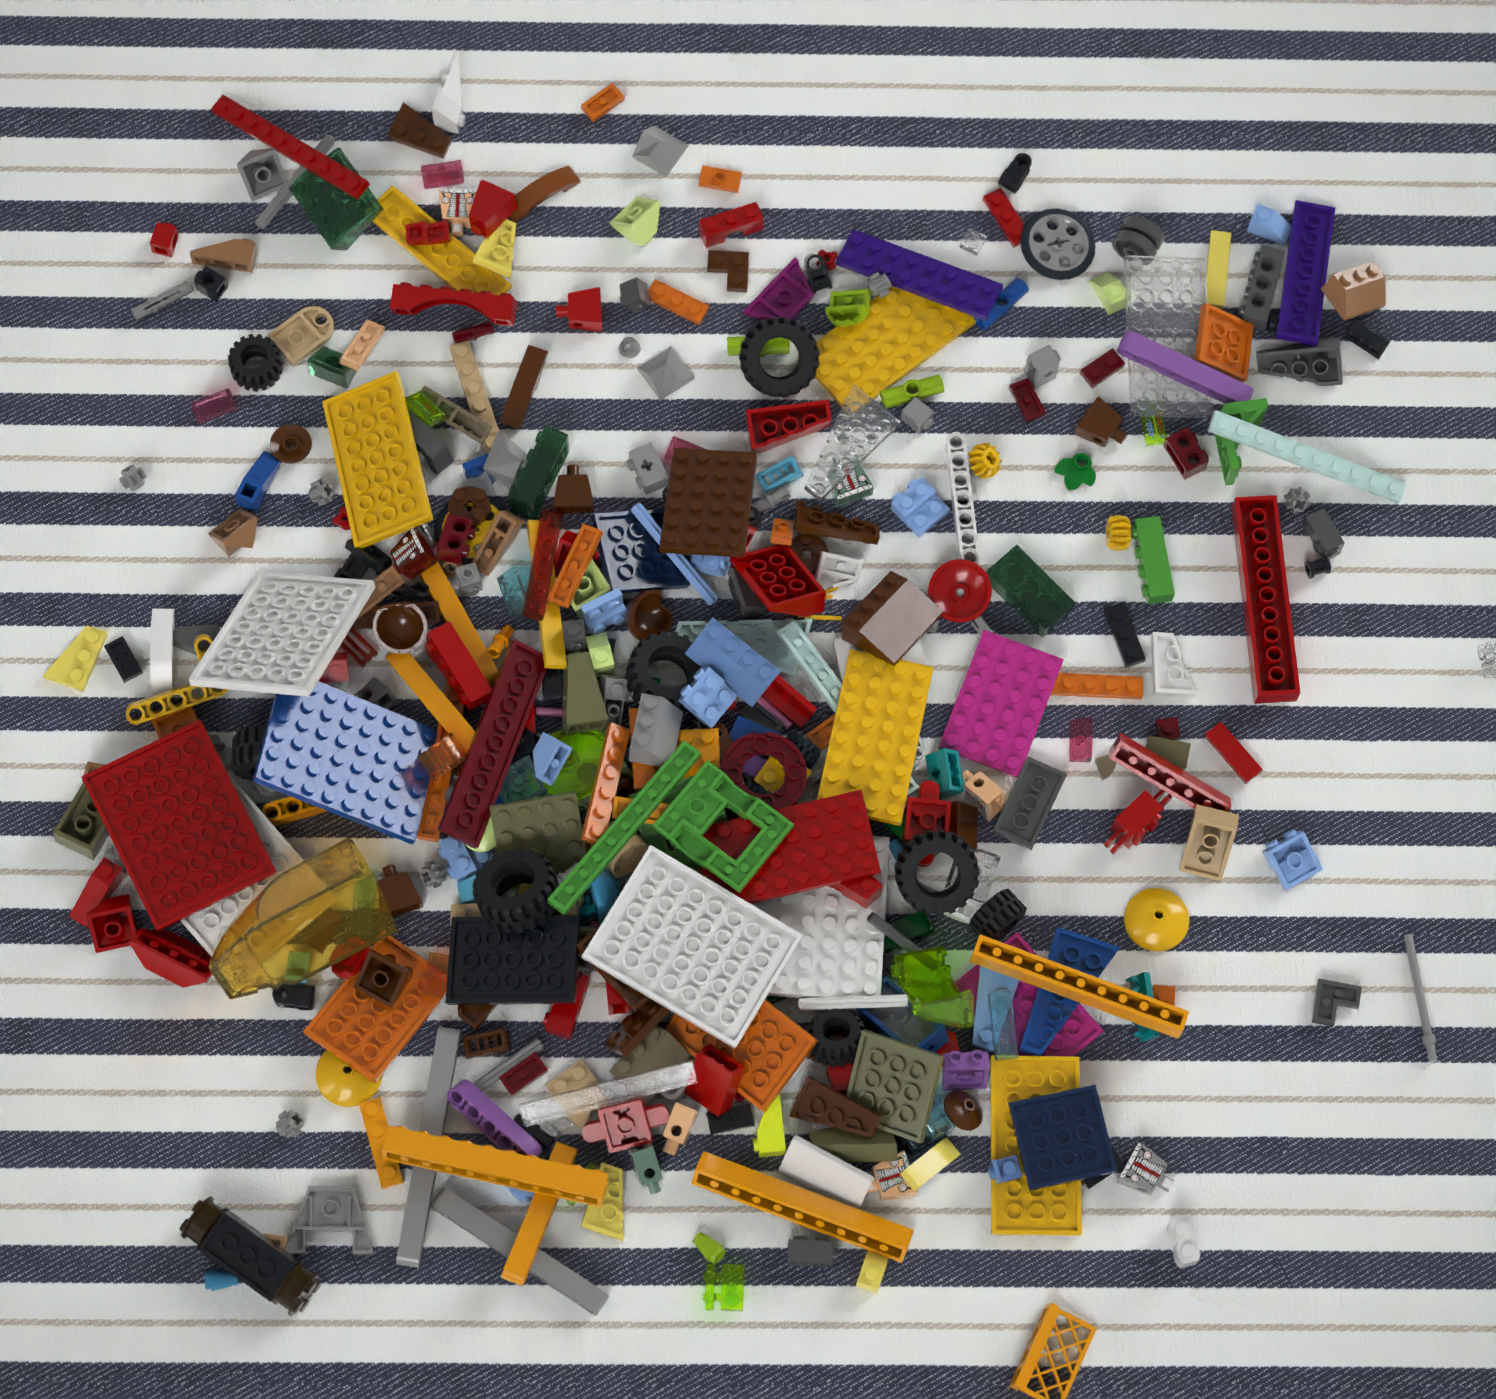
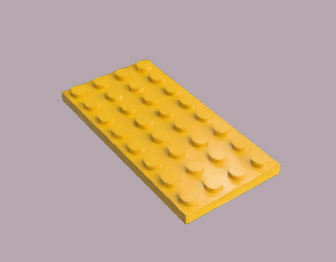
[798,286,977,417]
[322,371,433,549]
[817,649,934,826]
[990,1055,1082,1236]

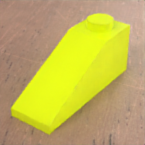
[753,1093,786,1158]

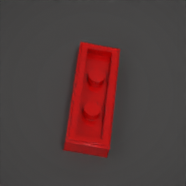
[1204,722,1263,784]

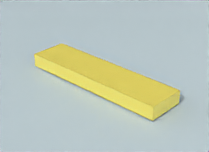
[1203,230,1231,309]

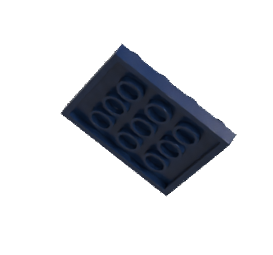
[591,509,690,593]
[1008,1084,1117,1191]

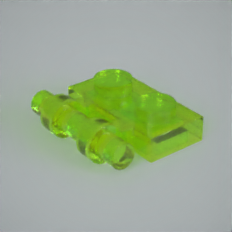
[703,1264,745,1312]

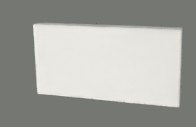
[778,1135,874,1209]

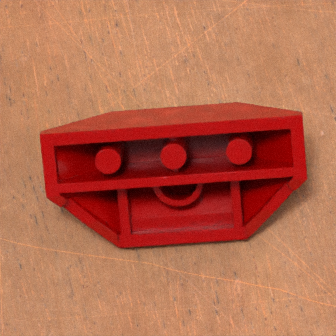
[129,928,218,988]

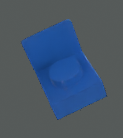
[462,453,495,484]

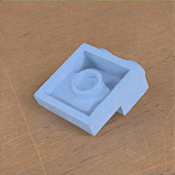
[891,477,950,538]
[689,555,731,577]
[580,588,626,634]
[678,667,738,729]
[1262,829,1323,890]
[437,836,493,883]

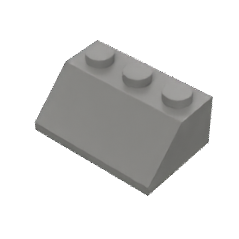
[629,693,683,767]

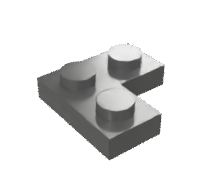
[1311,978,1362,1026]

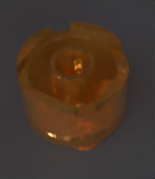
[416,732,467,781]

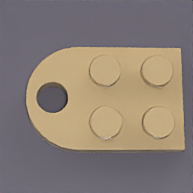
[267,306,334,367]
[545,1059,611,1130]

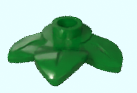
[1054,453,1096,491]

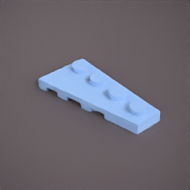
[972,966,1019,1053]

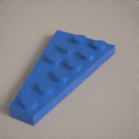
[1019,927,1120,1056]

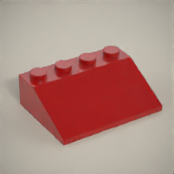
[729,544,826,617]

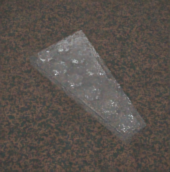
[804,384,901,502]

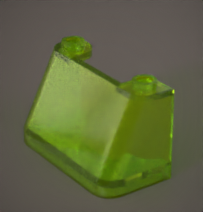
[891,946,974,1029]

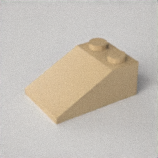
[1179,804,1239,881]

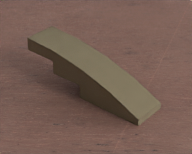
[414,385,493,445]

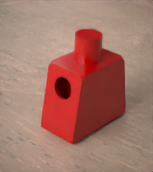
[556,287,602,332]

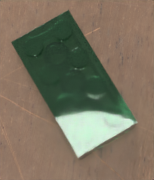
[508,425,570,520]
[986,545,1076,638]

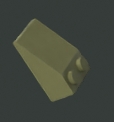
[53,782,109,860]

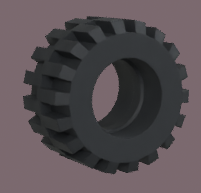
[228,334,283,392]
[969,888,1027,941]
[808,1009,864,1068]

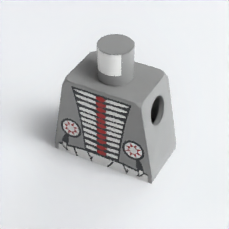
[1117,1142,1174,1195]

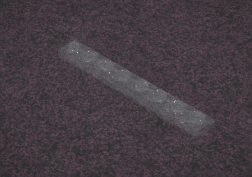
[519,1060,698,1127]

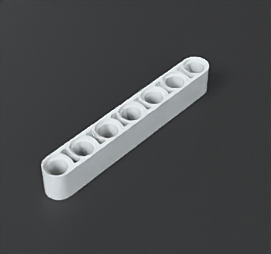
[945,432,980,564]

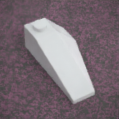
[432,49,465,134]

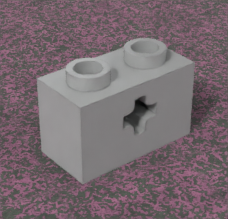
[1024,344,1061,389]
[627,442,669,495]

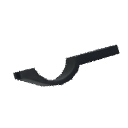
[345,538,429,597]

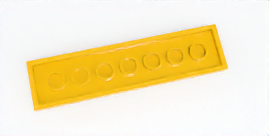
[364,185,512,295]

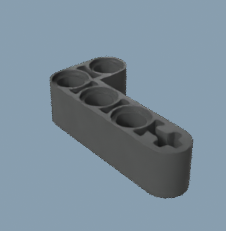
[407,408,454,475]

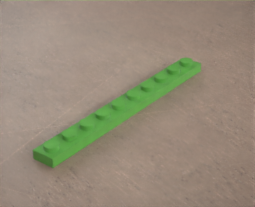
[547,741,701,915]

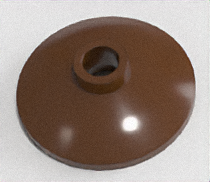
[270,424,312,464]
[944,1090,982,1131]

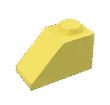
[856,1251,889,1293]

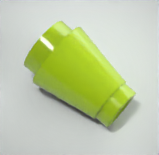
[692,1232,726,1264]

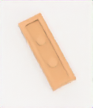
[340,319,385,371]

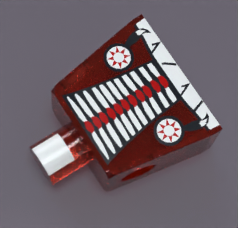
[390,528,438,579]

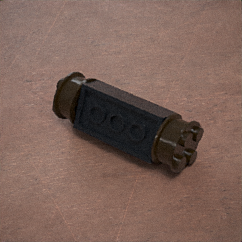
[179,1196,322,1316]

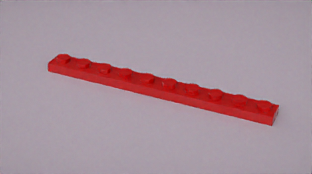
[210,94,370,200]

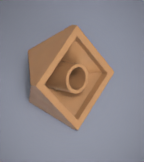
[208,508,258,557]

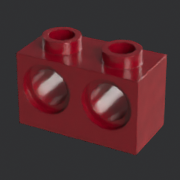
[1163,427,1209,480]
[437,514,476,565]

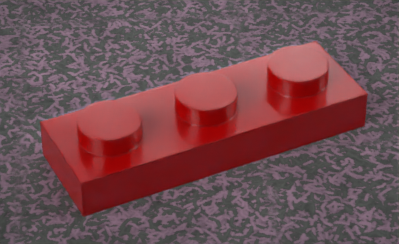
[983,188,1025,248]

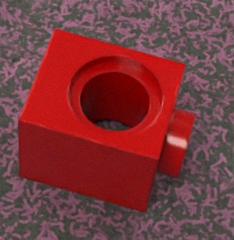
[150,222,179,257]

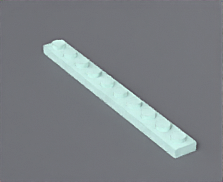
[1207,410,1406,503]
[776,620,919,798]

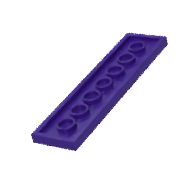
[1276,200,1335,346]
[836,229,1003,321]

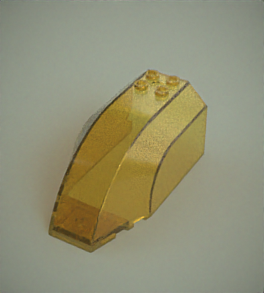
[209,838,398,1000]

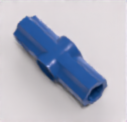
[973,277,1029,330]

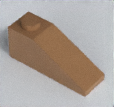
[190,238,258,273]
[472,510,525,577]

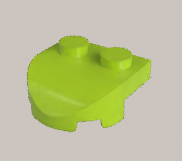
[825,289,872,327]

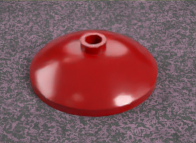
[928,559,992,623]

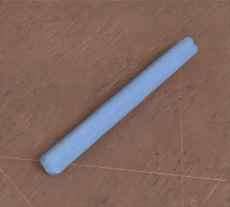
[631,503,718,605]

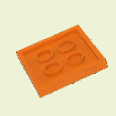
[1194,303,1254,382]

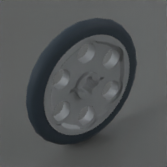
[1020,208,1096,280]

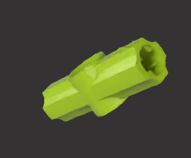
[727,336,790,358]
[880,374,945,409]

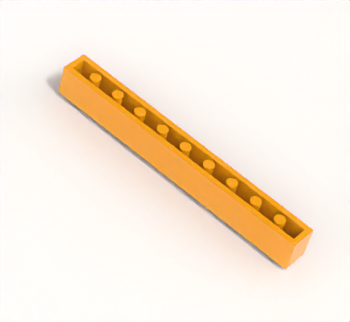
[969,934,1190,1039]
[382,1126,609,1208]
[691,1151,914,1263]

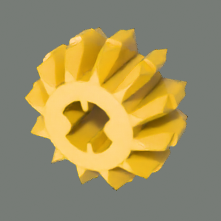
[968,443,1003,479]
[1105,515,1132,551]

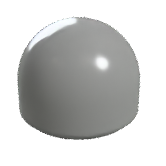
[619,337,640,358]

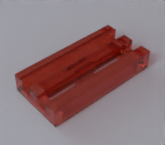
[340,627,378,668]

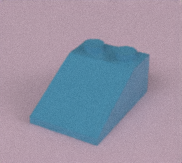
[589,869,621,925]

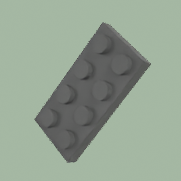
[992,756,1067,851]

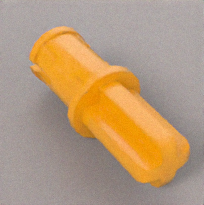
[487,625,515,659]

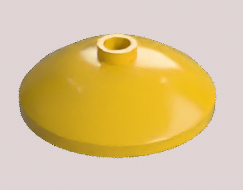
[1124,888,1189,952]
[315,1050,382,1107]

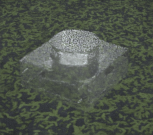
[959,228,987,256]

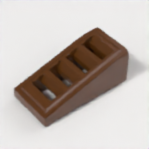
[462,1027,512,1059]

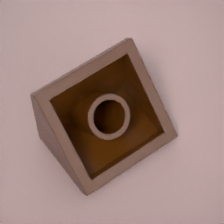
[949,801,978,850]
[353,949,409,1008]

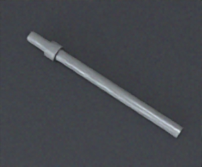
[1404,934,1438,1063]

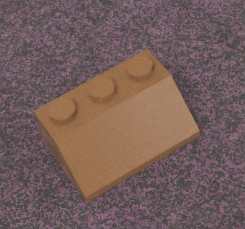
[1321,261,1386,321]

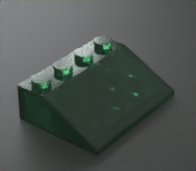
[288,147,383,251]

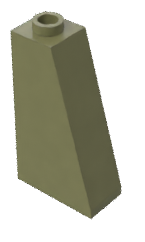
[562,651,608,735]
[808,1127,898,1162]

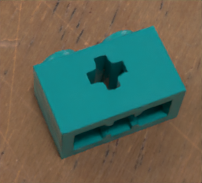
[925,748,964,799]

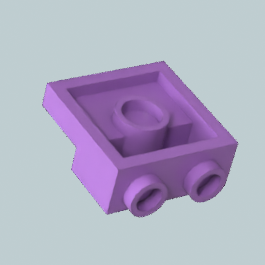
[942,1050,990,1091]

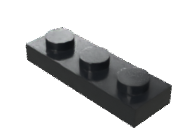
[1103,602,1146,668]

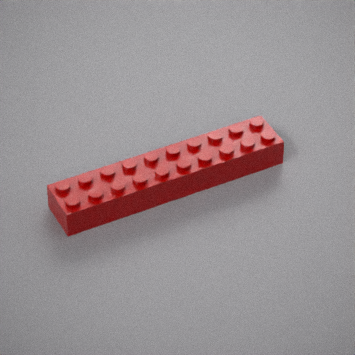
[1231,495,1300,704]

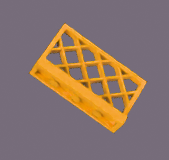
[1009,1302,1097,1399]

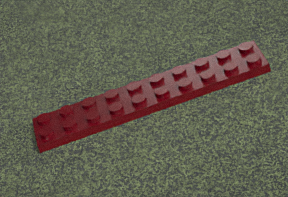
[437,639,547,849]

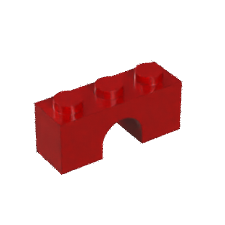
[699,201,764,248]

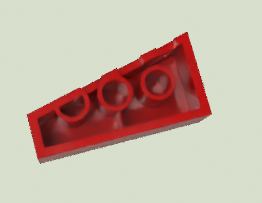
[745,400,832,454]

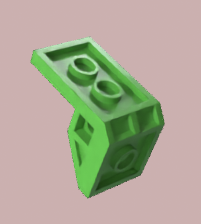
[1214,398,1268,486]

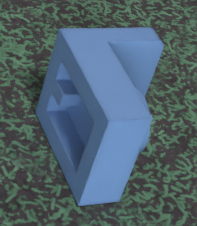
[987,1155,1022,1185]

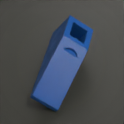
[235,451,282,513]

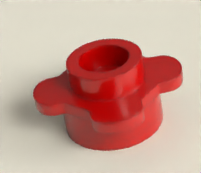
[816,250,838,270]
[332,507,350,531]

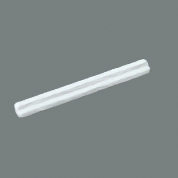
[798,995,908,1010]

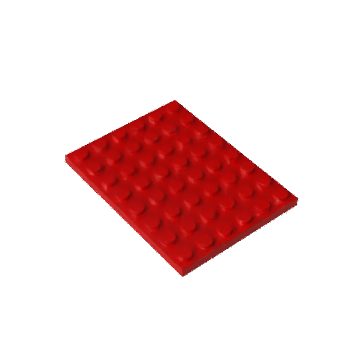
[81,719,277,932]

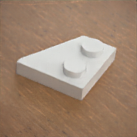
[815,551,863,589]

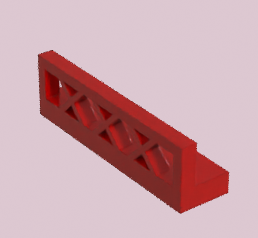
[761,675,818,729]

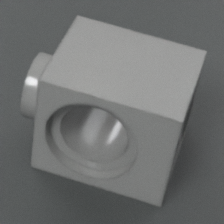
[901,396,934,434]

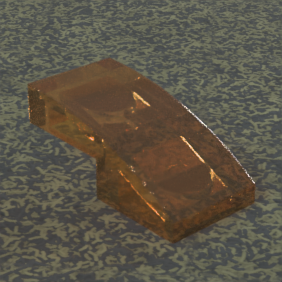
[422,952,449,998]

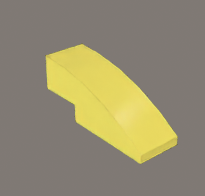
[900,1137,961,1192]

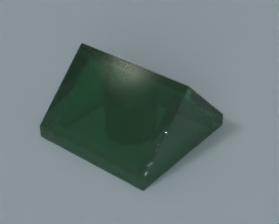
[307,346,357,389]

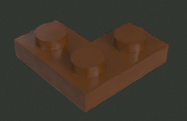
[707,250,749,293]

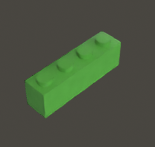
[1131,516,1175,604]

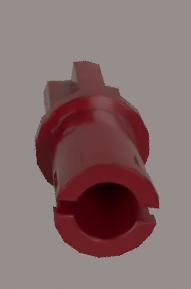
[452,321,494,343]

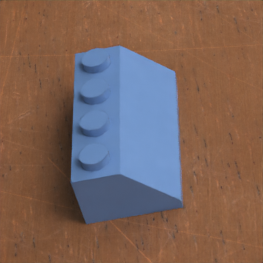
[685,618,780,707]

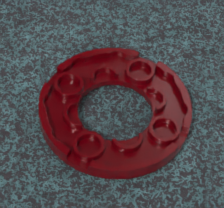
[720,732,807,810]

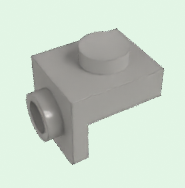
[455,562,483,596]

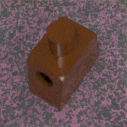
[1074,397,1128,447]
[553,465,594,514]
[377,864,423,920]

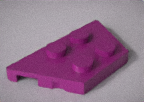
[743,257,814,320]

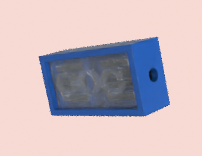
[855,976,949,1053]

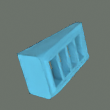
[756,455,804,494]

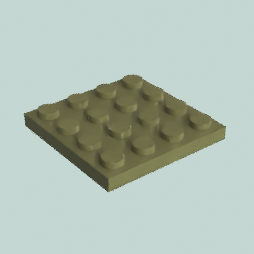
[489,791,586,890]
[846,1030,944,1143]

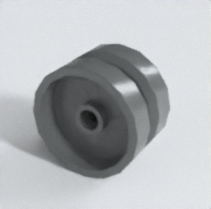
[1112,216,1165,266]

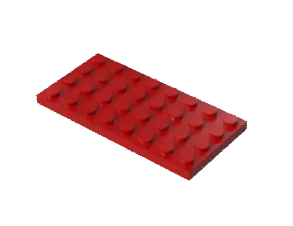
[699,789,881,904]

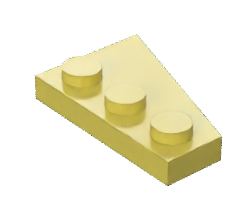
[473,219,516,279]
[43,626,108,692]
[580,1162,624,1242]

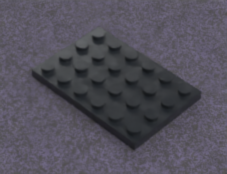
[446,915,581,1005]

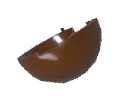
[625,590,673,641]
[373,602,428,654]

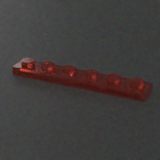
[522,509,563,621]

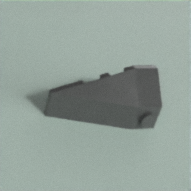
[1256,337,1343,386]

